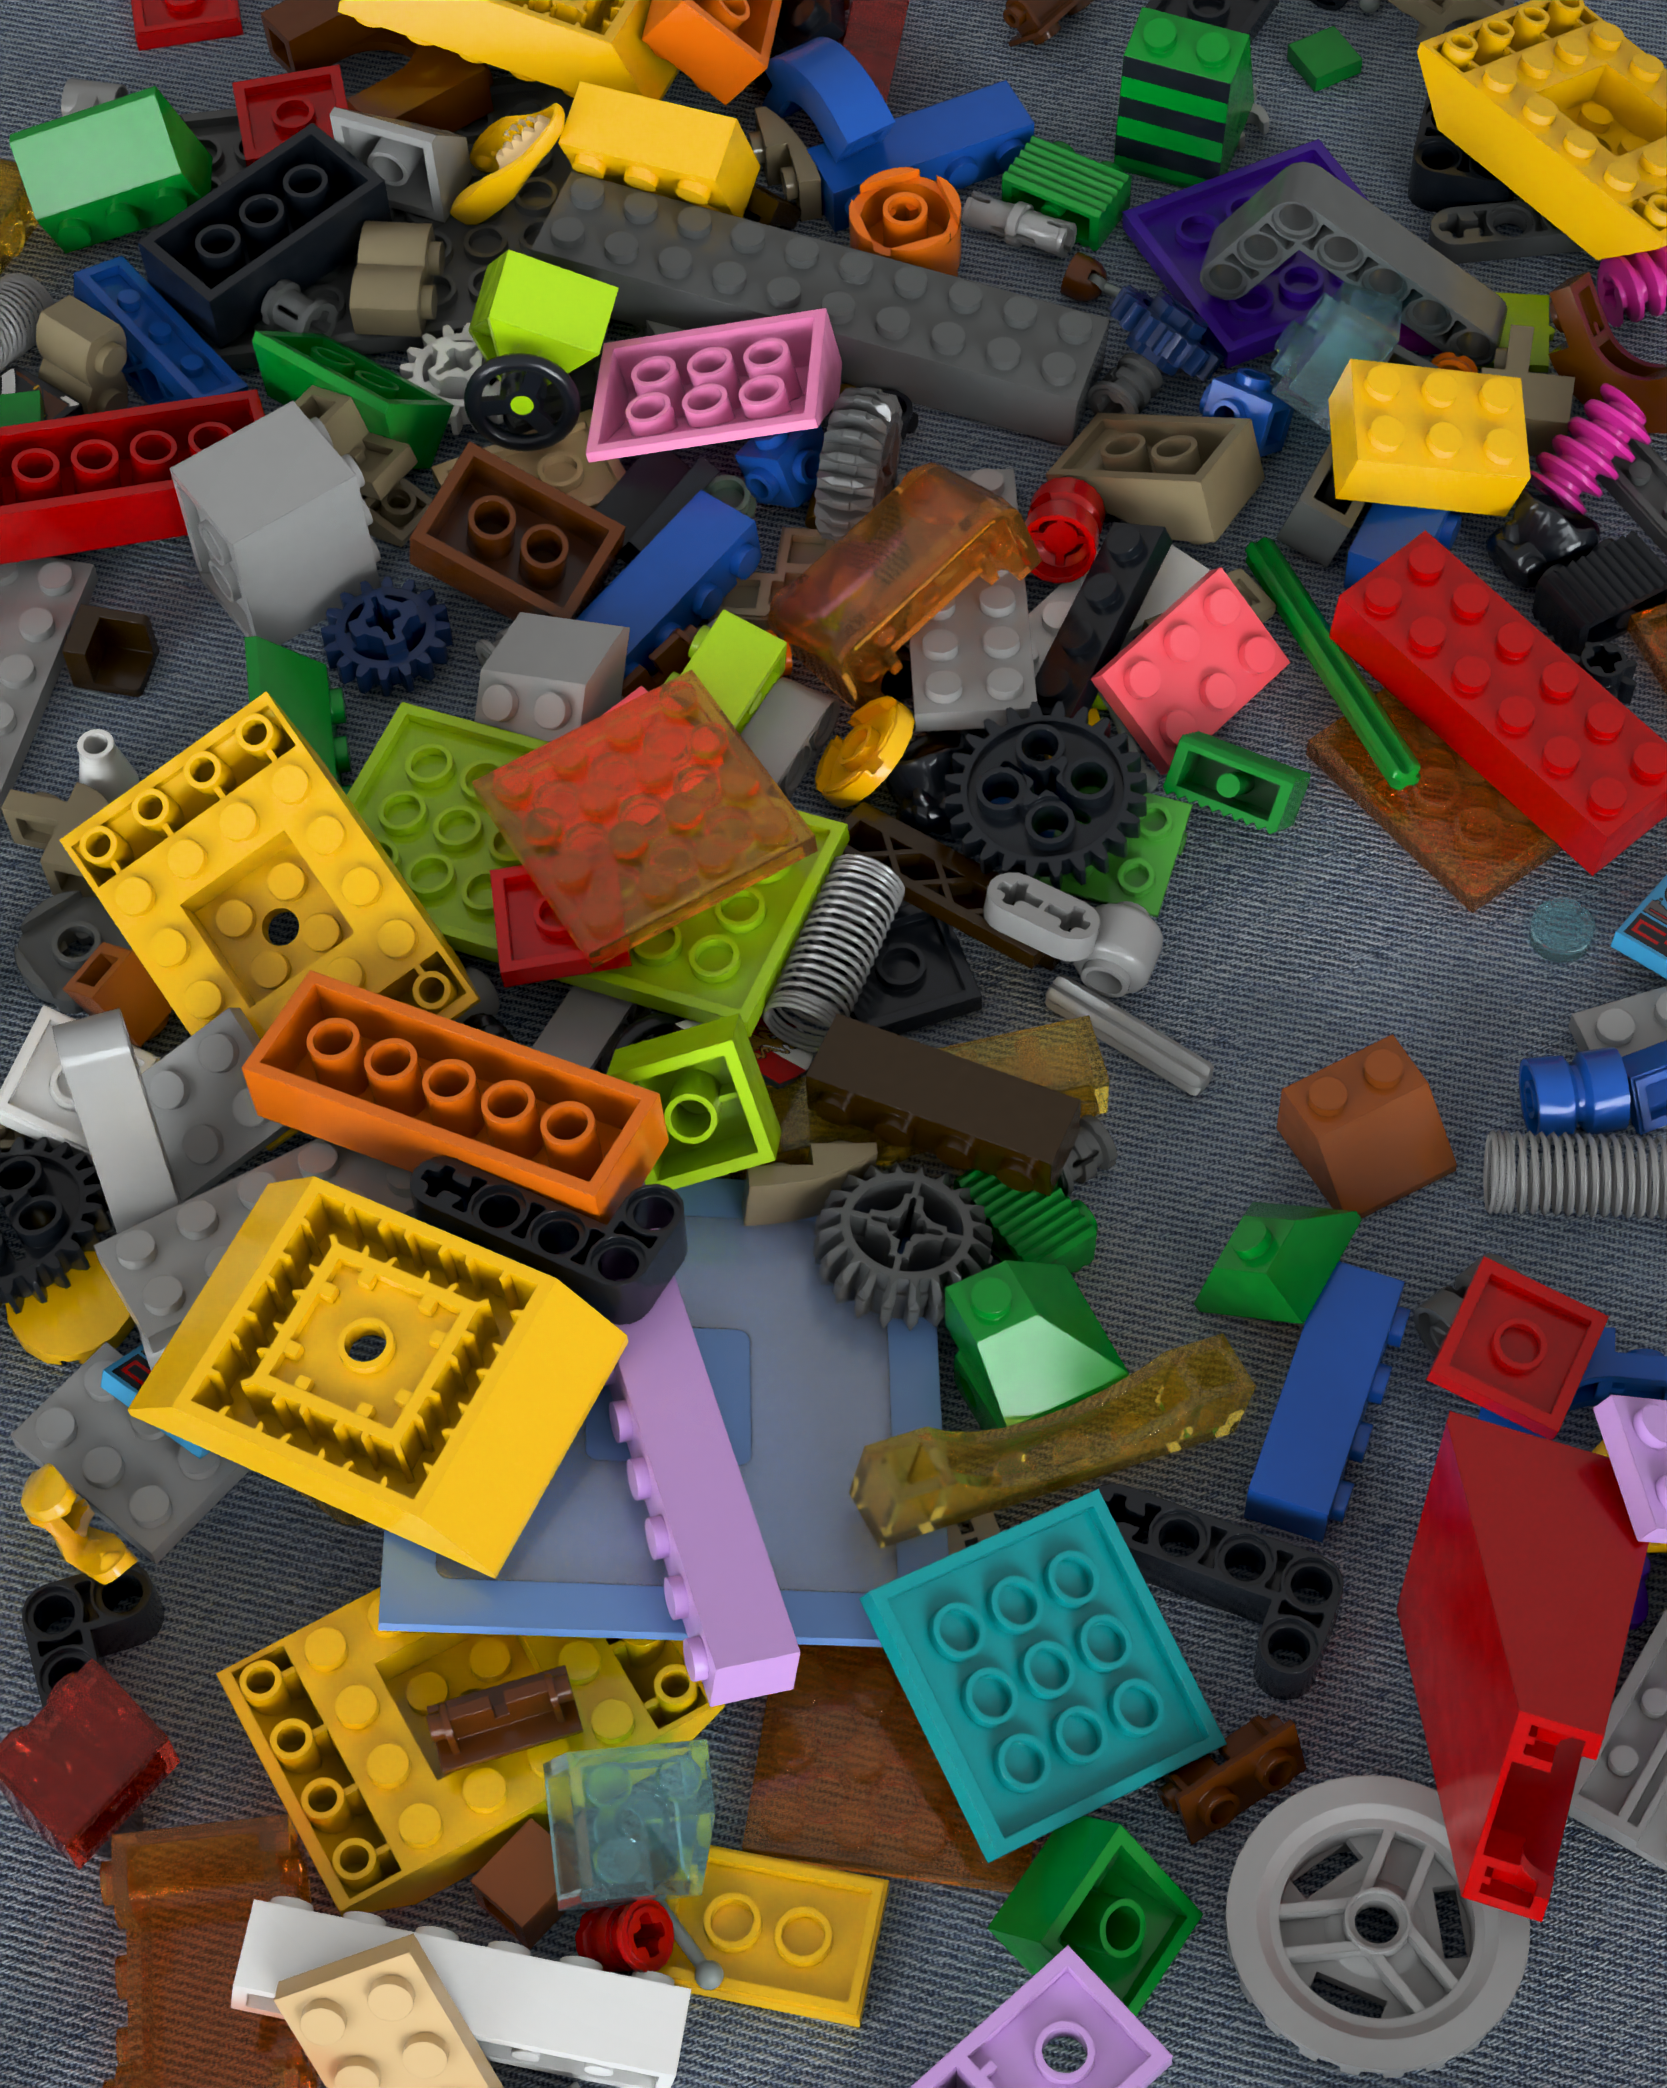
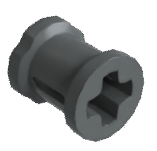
[261,279,337,337]

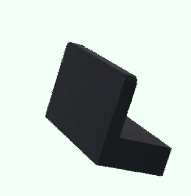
[595,450,719,564]

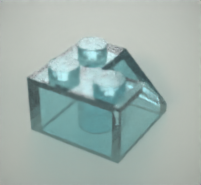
[1270,282,1403,432]
[543,1739,716,1911]

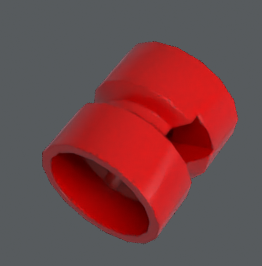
[1019,477,1106,584]

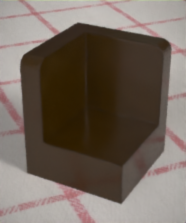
[62,604,160,697]

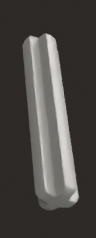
[1045,975,1214,1096]

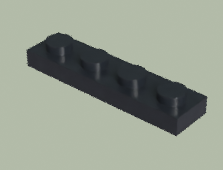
[1035,522,1173,718]

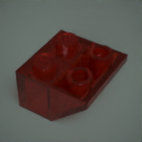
[0,1658,180,1870]

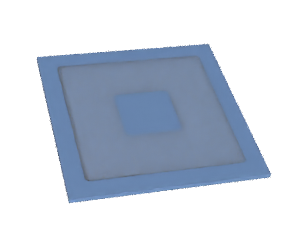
[378,1178,949,1647]

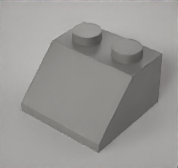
[474,612,630,744]

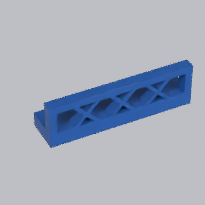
[74,255,248,405]

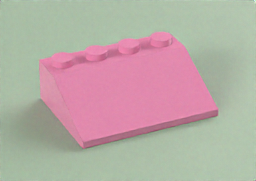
[586,308,842,463]

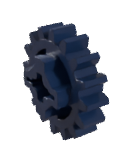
[1108,285,1225,381]
[321,576,453,697]

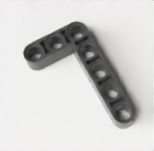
[1200,162,1508,367]

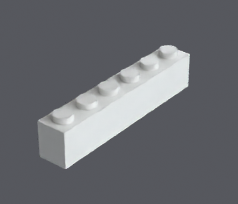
[231,1896,691,2088]

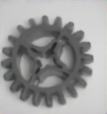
[814,387,903,547]
[813,1160,993,1331]

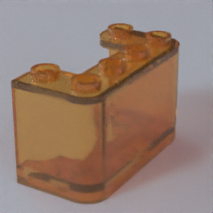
[100,1814,319,2088]

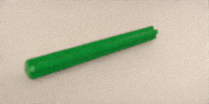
[1245,537,1421,791]

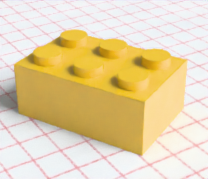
[558,81,761,218]
[1328,358,1531,517]

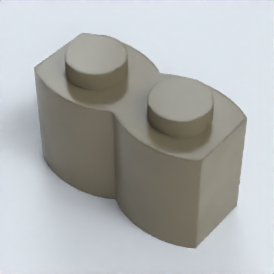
[349,221,445,337]
[36,295,128,414]

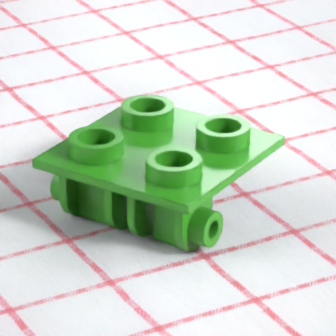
[1039,786,1193,918]

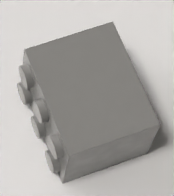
[169,401,381,645]

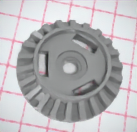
[1224,1775,1530,2078]

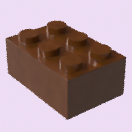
[410,441,626,620]

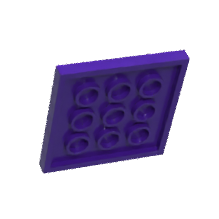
[1122,139,1382,369]

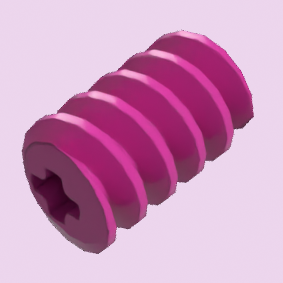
[1597,246,1667,327]
[1529,383,1652,515]

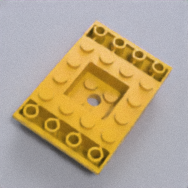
[338,0,680,101]
[1417,0,1667,260]
[59,691,481,1151]
[127,1176,629,1579]
[216,1587,725,1917]

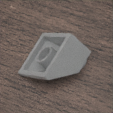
[329,107,472,223]

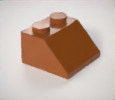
[1276,1034,1457,1218]

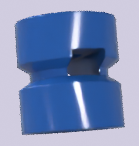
[1519,1047,1630,1137]

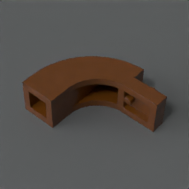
[1548,271,1667,434]

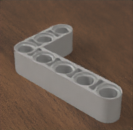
[52,1008,182,1371]

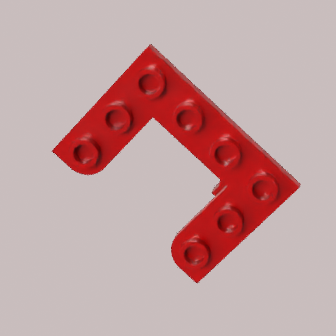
[1396,1411,1649,1922]

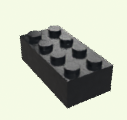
[138,123,392,348]

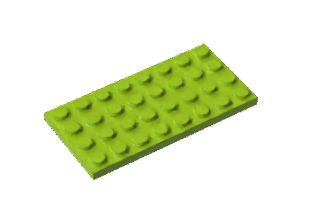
[347,702,850,1037]

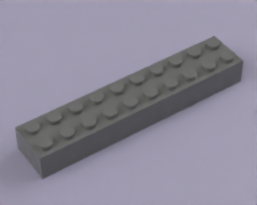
[531,171,1110,446]

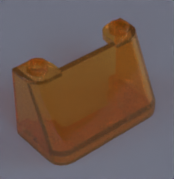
[768,462,1042,711]

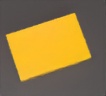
[655,1839,890,2028]

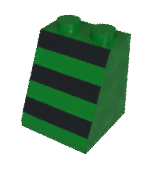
[1114,7,1254,188]

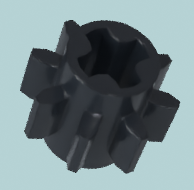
[1567,641,1637,704]

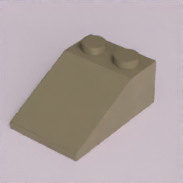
[1046,413,1265,545]

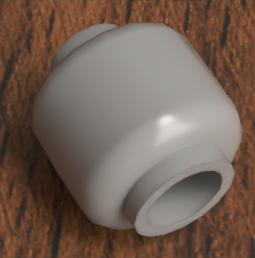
[1072,901,1163,998]

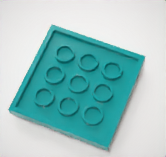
[859,1489,1227,1863]

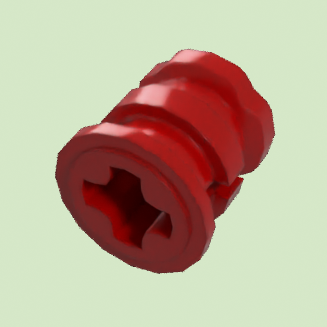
[575,1898,674,1972]

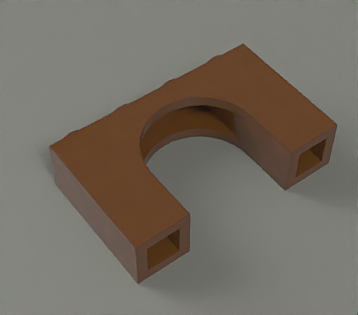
[260,0,494,133]

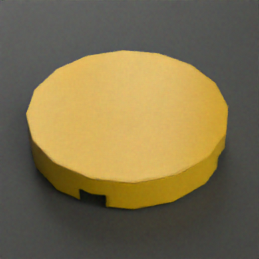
[815,696,915,808]
[5,1251,135,1365]

